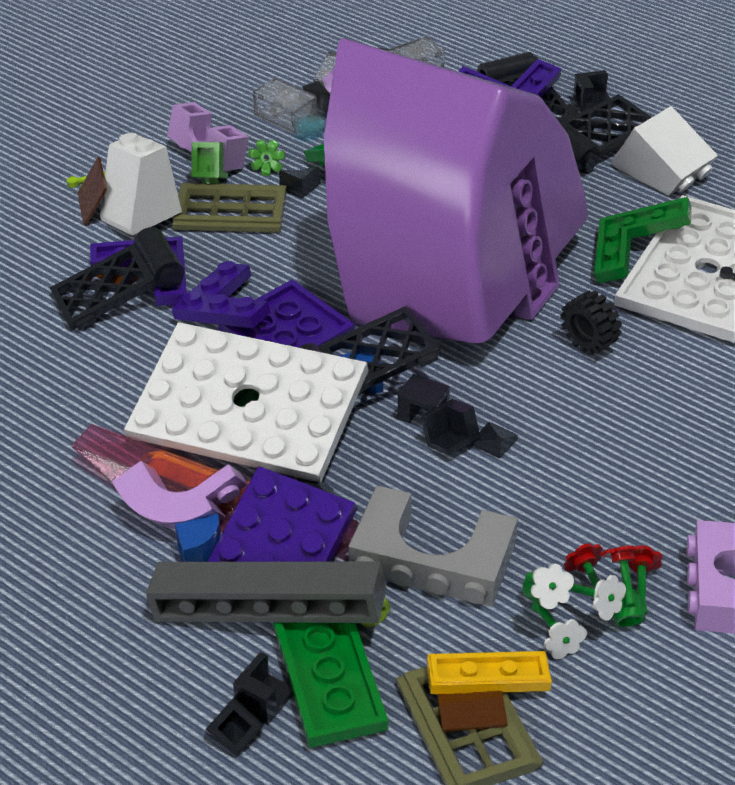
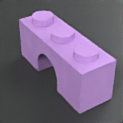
[167,102,249,173]
[686,520,735,634]

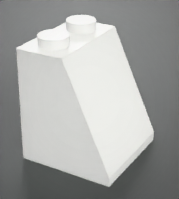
[611,106,718,196]
[100,133,182,236]

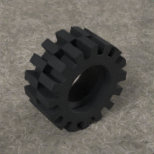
[560,290,622,355]

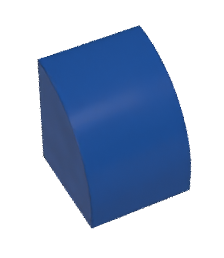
[175,513,221,562]

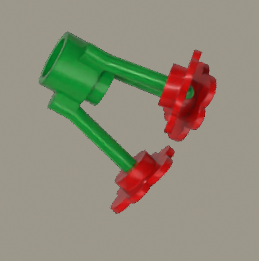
[563,543,662,627]

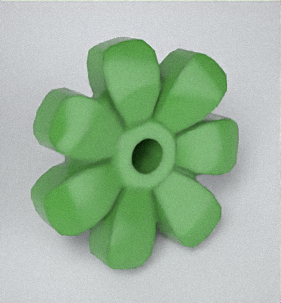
[248,139,285,176]

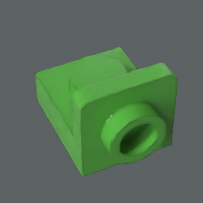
[191,142,228,184]

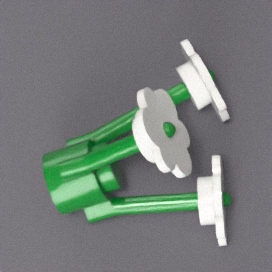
[522,564,626,659]

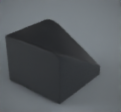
[279,167,320,198]
[206,697,264,757]

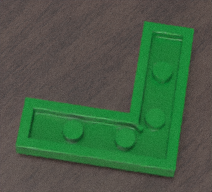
[594,197,692,283]

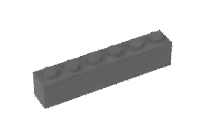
[146,561,386,623]

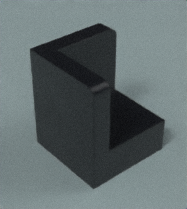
[573,70,610,112]
[397,374,450,423]
[421,399,481,455]
[233,652,293,725]

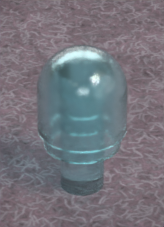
[294,115,326,138]

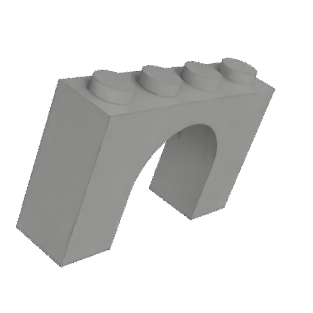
[348,485,518,607]

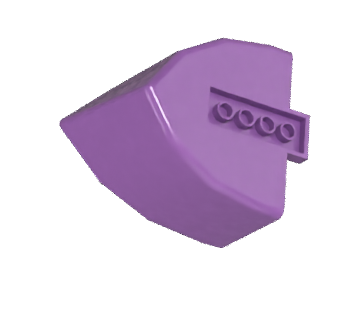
[324,38,588,343]

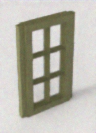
[172,183,287,232]
[396,651,543,785]

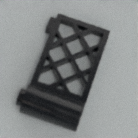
[477,52,578,121]
[557,94,652,172]
[50,227,184,331]
[299,306,441,393]

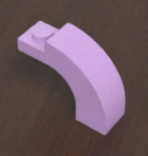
[112,461,248,530]

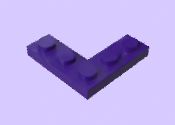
[458,59,562,97]
[90,236,187,306]
[171,261,270,328]

